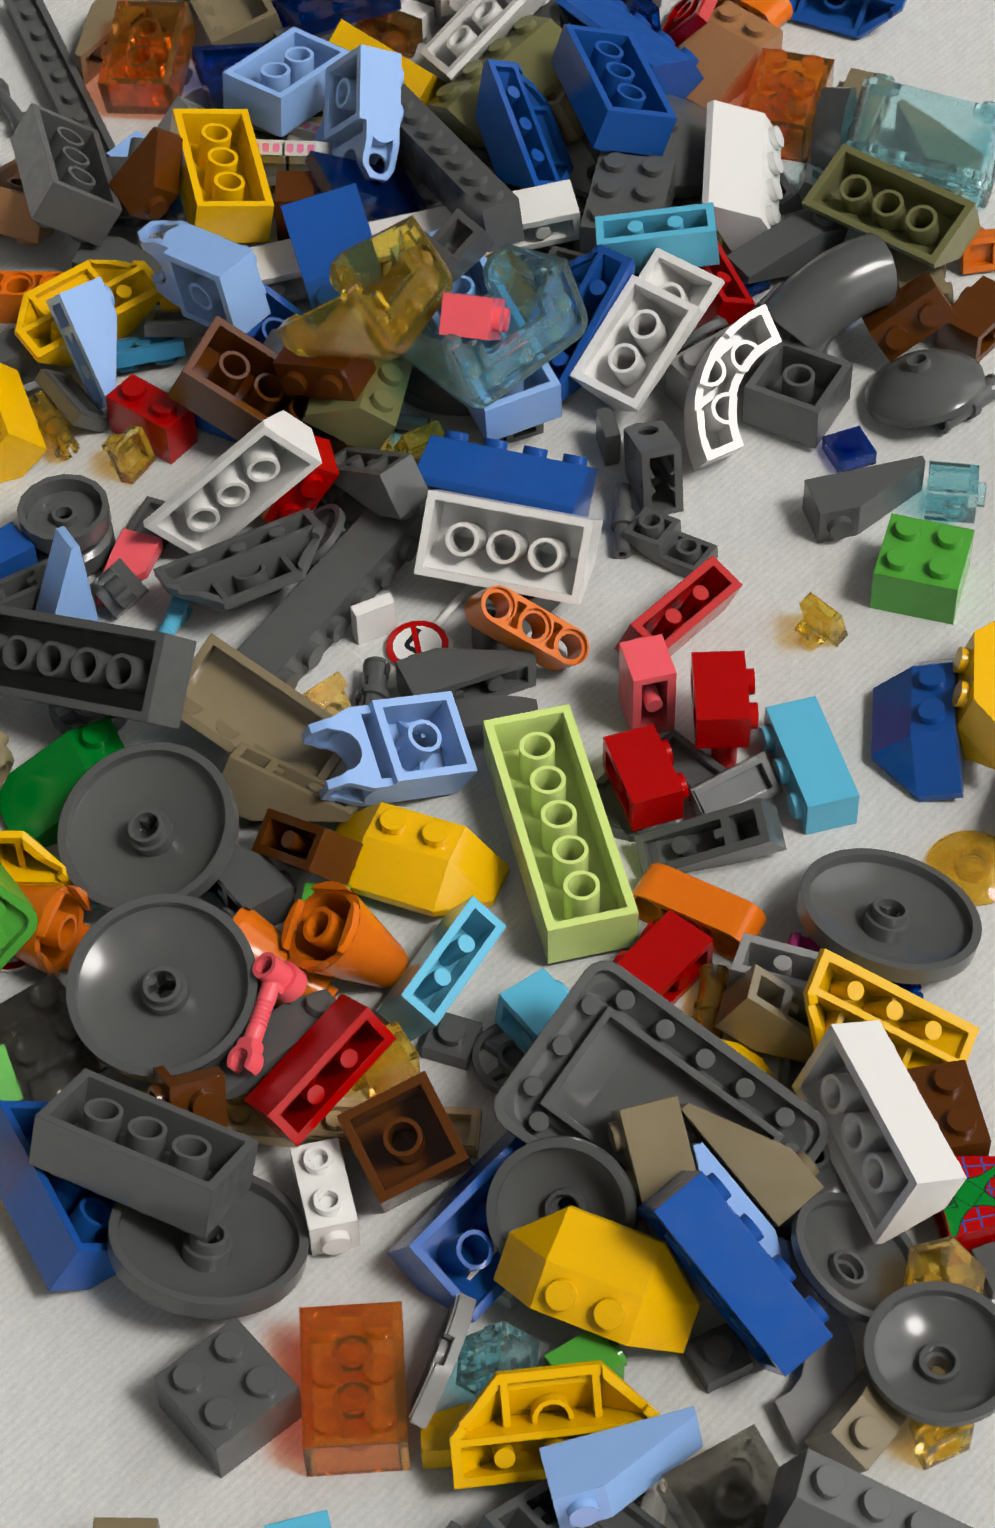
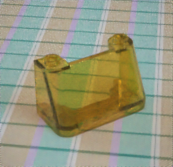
[277,215,453,360]

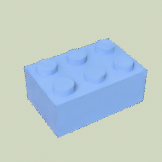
[222,27,350,137]

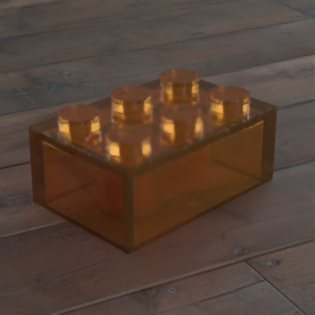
[97,1,196,114]
[740,48,835,163]
[299,1301,411,1477]

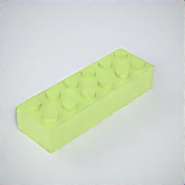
[483,704,639,964]

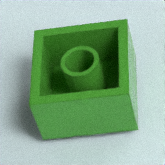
[870,513,975,625]

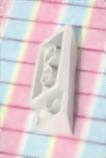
[570,247,725,412]

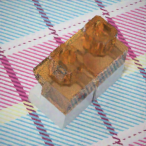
[354,0,436,59]

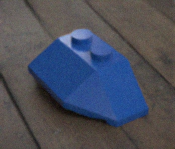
[789,0,907,40]
[475,59,574,188]
[526,244,635,401]
[871,658,964,802]

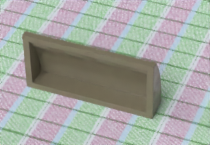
[189,0,283,49]
[181,633,342,781]

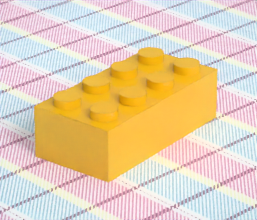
[170,108,274,244]

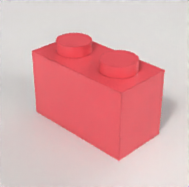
[439,292,511,340]
[619,634,677,733]

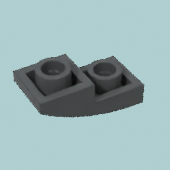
[811,87,858,167]
[623,507,718,578]
[455,695,538,744]

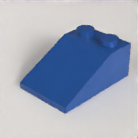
[280,183,385,321]

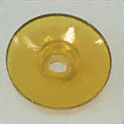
[927,830,995,906]

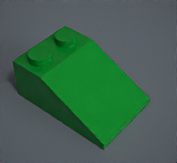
[0,717,125,848]

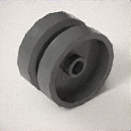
[17,474,116,577]

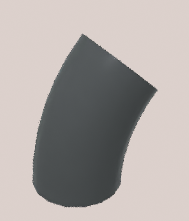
[763,232,898,352]

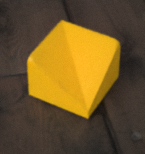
[420,1403,471,1469]

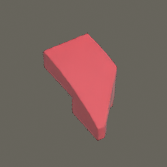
[95,528,163,607]

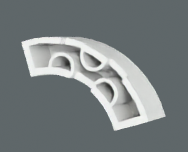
[684,304,782,471]

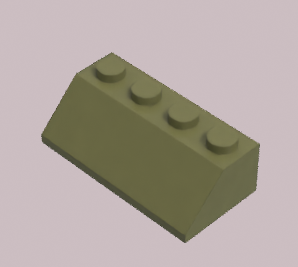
[426,15,562,149]
[801,143,980,269]
[302,305,425,450]

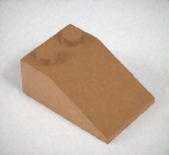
[679,0,783,110]
[0,159,56,246]

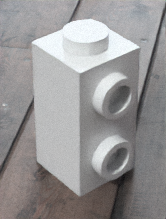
[290,1137,361,1256]

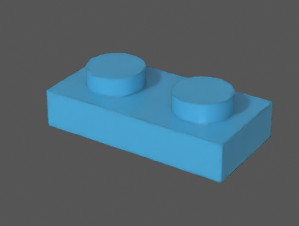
[116,335,186,372]

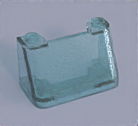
[845,73,995,209]
[387,244,588,409]

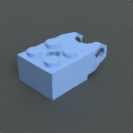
[324,44,404,197]
[137,220,271,334]
[301,691,478,807]

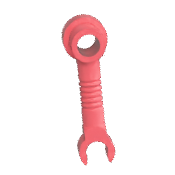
[227,952,307,1076]

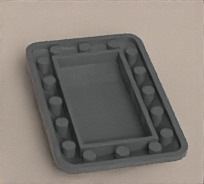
[493,960,829,1221]

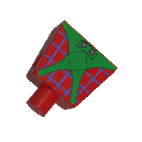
[933,1156,995,1263]

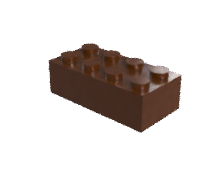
[167,315,336,445]

